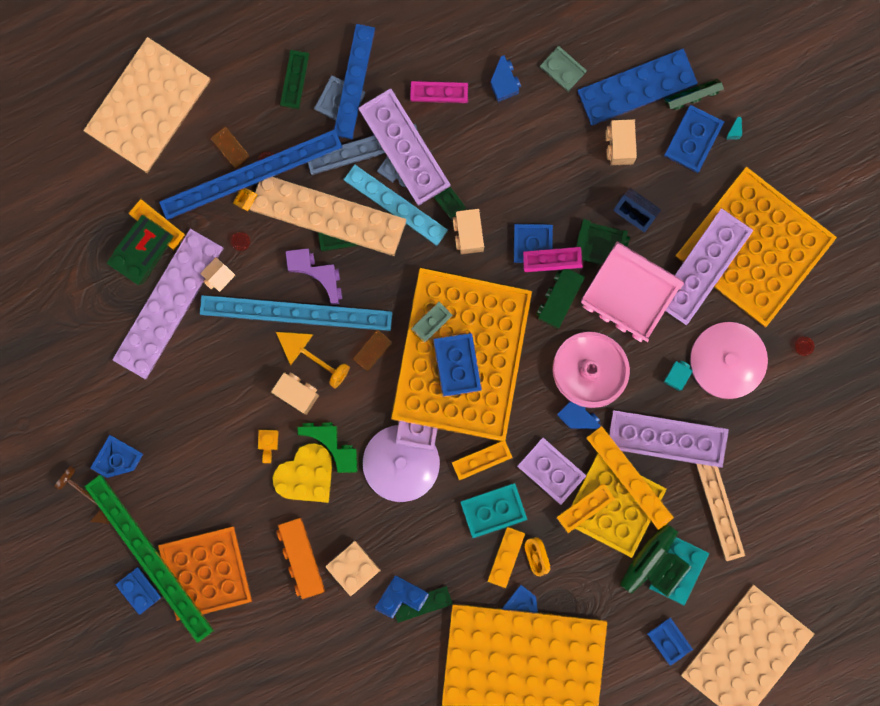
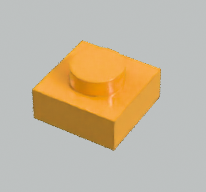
[233,188,257,211]

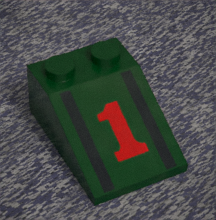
[107,215,174,285]

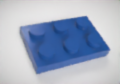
[664,105,724,173]
[433,333,482,397]

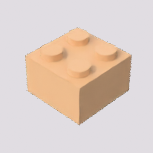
[606,120,637,165]
[453,209,484,255]
[272,372,319,415]
[326,541,381,596]

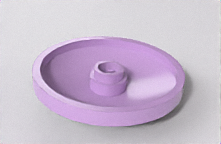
[363,425,440,502]

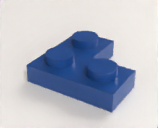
[375,575,429,619]

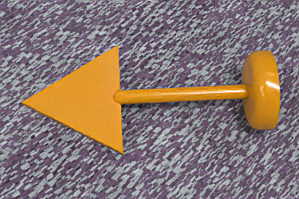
[276,332,350,388]

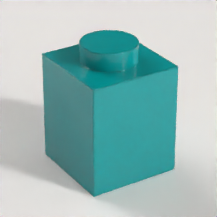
[663,360,693,392]

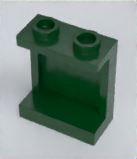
[576,219,630,265]

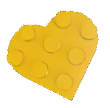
[273,443,332,503]

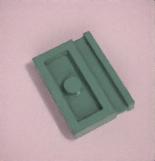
[540,46,587,92]

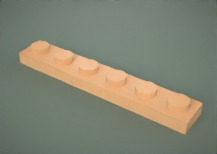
[696,464,745,561]

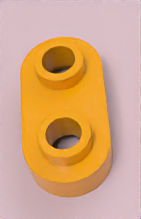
[525,537,550,576]

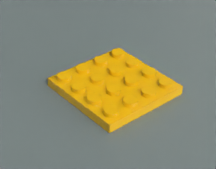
[571,454,667,558]

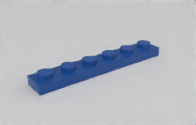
[334,24,375,139]

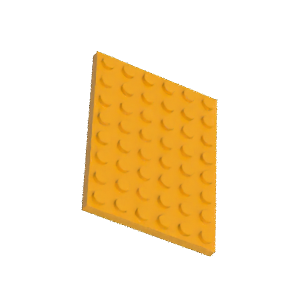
[391,268,532,442]
[442,604,607,706]

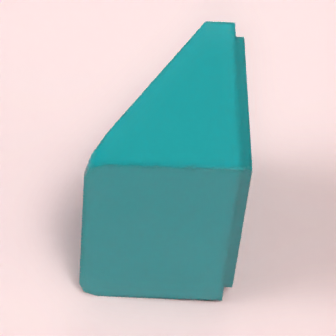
[726,117,742,139]

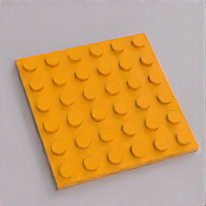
[675,167,837,327]

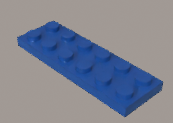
[577,49,698,126]

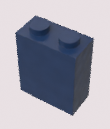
[613,188,661,233]

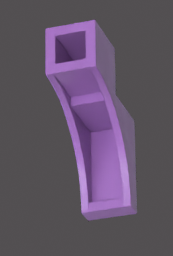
[286,248,342,305]

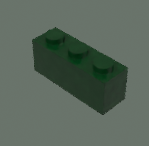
[536,269,585,330]

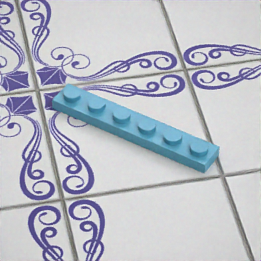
[344,165,448,246]

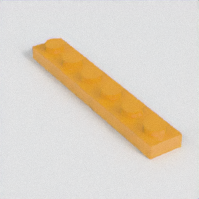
[587,426,674,530]

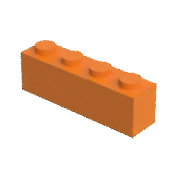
[276,518,325,599]

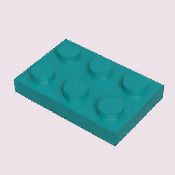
[461,483,528,538]
[649,537,709,606]

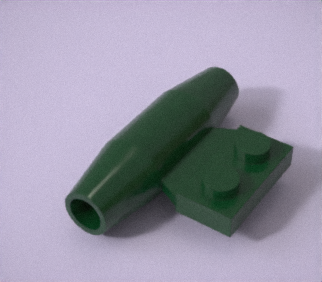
[619,524,692,597]

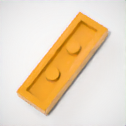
[129,199,186,250]
[452,441,512,480]
[556,483,615,533]
[488,527,525,588]

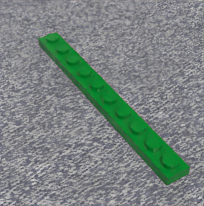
[85,475,214,643]

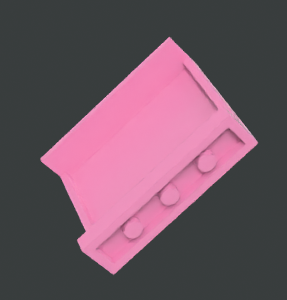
[581,241,684,342]

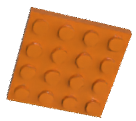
[158,527,252,621]

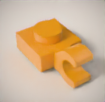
[258,430,279,463]

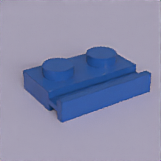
[116,567,162,615]
[647,617,693,666]

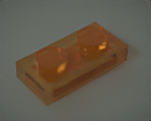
[211,126,250,169]
[353,330,393,372]

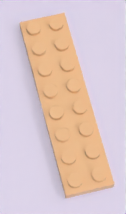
[250,177,406,256]

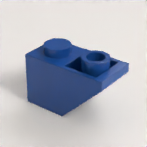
[491,55,521,102]
[557,401,601,429]

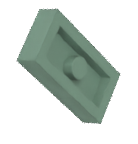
[411,302,453,343]

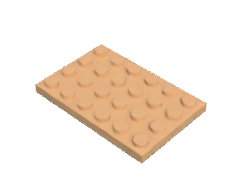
[83,37,211,173]
[681,585,814,706]

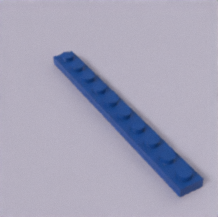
[160,130,343,220]

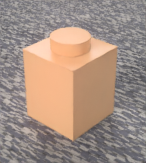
[200,257,235,292]

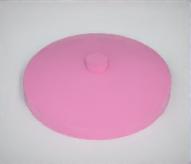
[690,322,768,399]
[553,332,630,408]

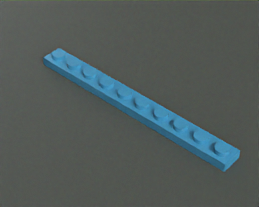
[200,295,392,331]

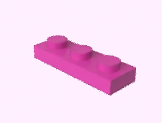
[410,81,468,103]
[523,247,582,272]

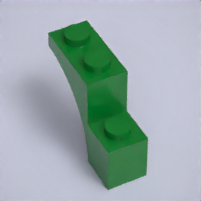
[298,423,358,473]

